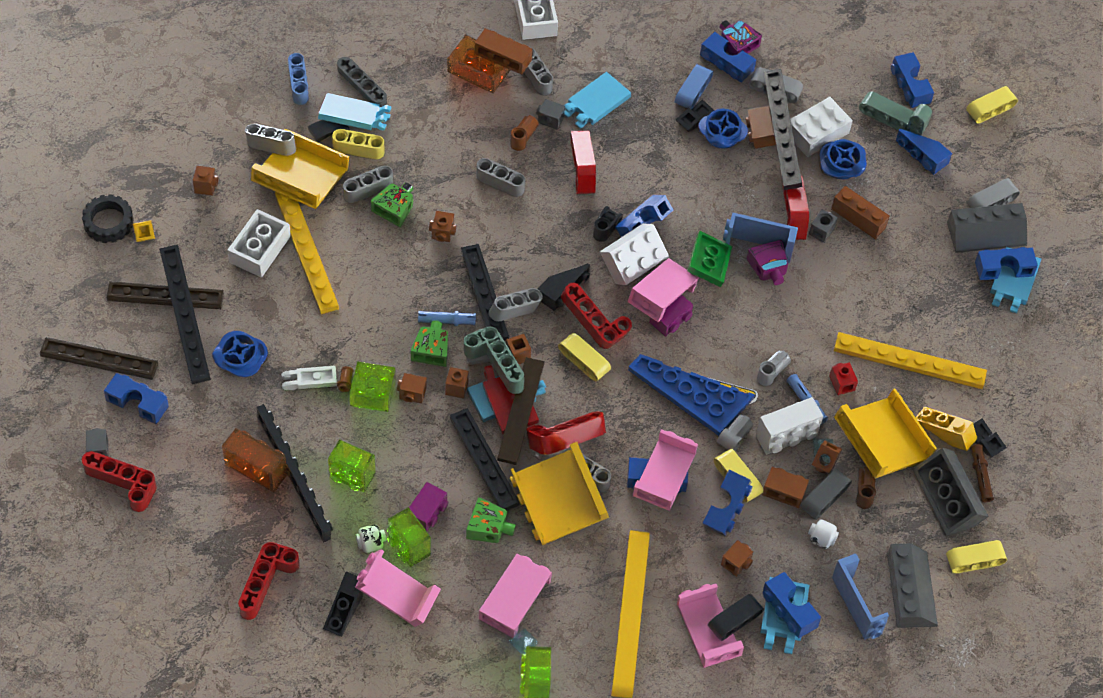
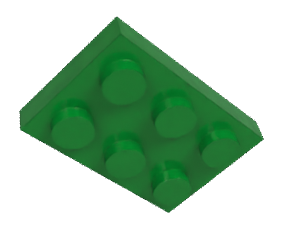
[687,231,733,287]

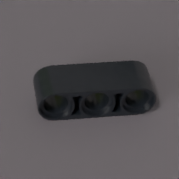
[707,593,764,641]

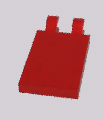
[483,365,539,434]

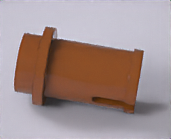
[337,366,354,392]

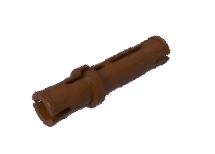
[970,444,994,502]

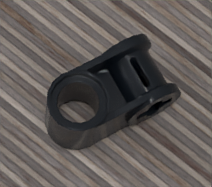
[593,206,623,242]

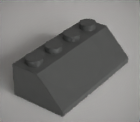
[947,203,1027,253]
[912,448,989,536]
[887,543,938,628]

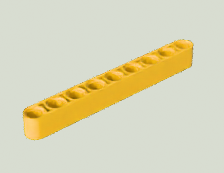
[611,530,650,698]

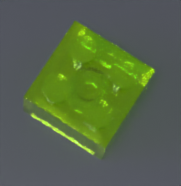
[350,361,396,412]
[328,439,376,493]
[387,507,431,567]
[520,646,551,698]

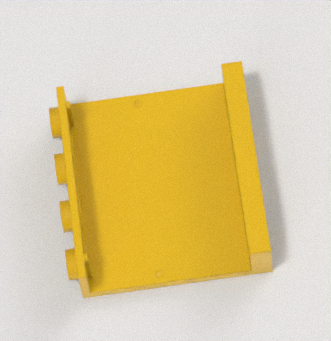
[251,129,349,209]
[834,389,937,479]
[510,442,609,545]

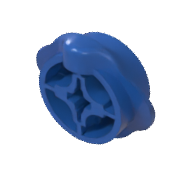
[699,108,748,149]
[820,139,867,179]
[212,331,268,377]

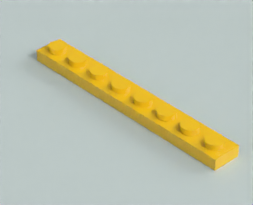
[275,192,339,314]
[834,332,987,389]

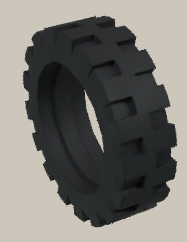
[82,194,134,243]

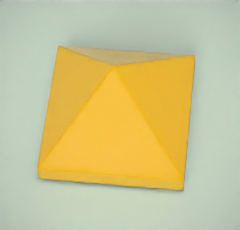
[133,220,155,242]

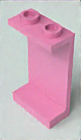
[628,258,699,322]
[633,429,698,511]
[355,549,441,627]
[479,554,552,639]
[677,584,744,668]

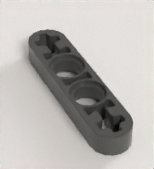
[337,57,387,107]

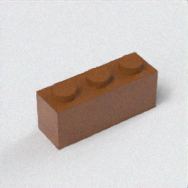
[474,28,533,75]
[831,186,890,240]

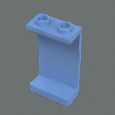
[723,213,798,263]
[832,554,889,640]

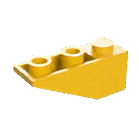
[915,407,977,451]

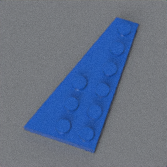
[628,354,755,436]

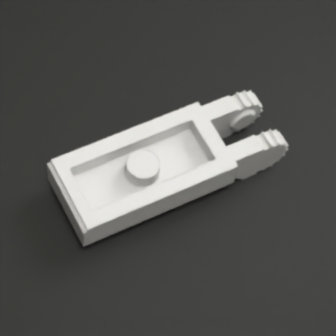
[281,366,337,391]

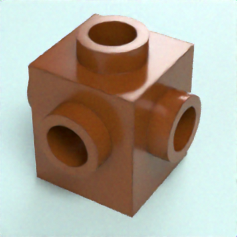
[429,211,457,242]

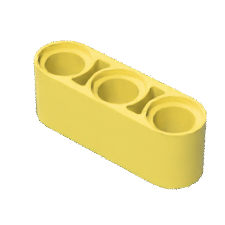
[966,86,1018,124]
[332,129,385,159]
[558,333,611,382]
[713,449,763,503]
[946,540,1007,573]

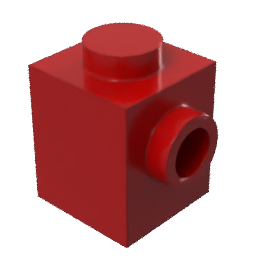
[829,362,858,396]

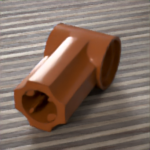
[510,115,539,151]

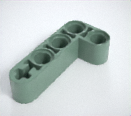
[859,91,932,135]
[463,327,524,394]

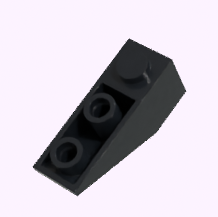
[538,263,590,311]
[323,571,364,637]

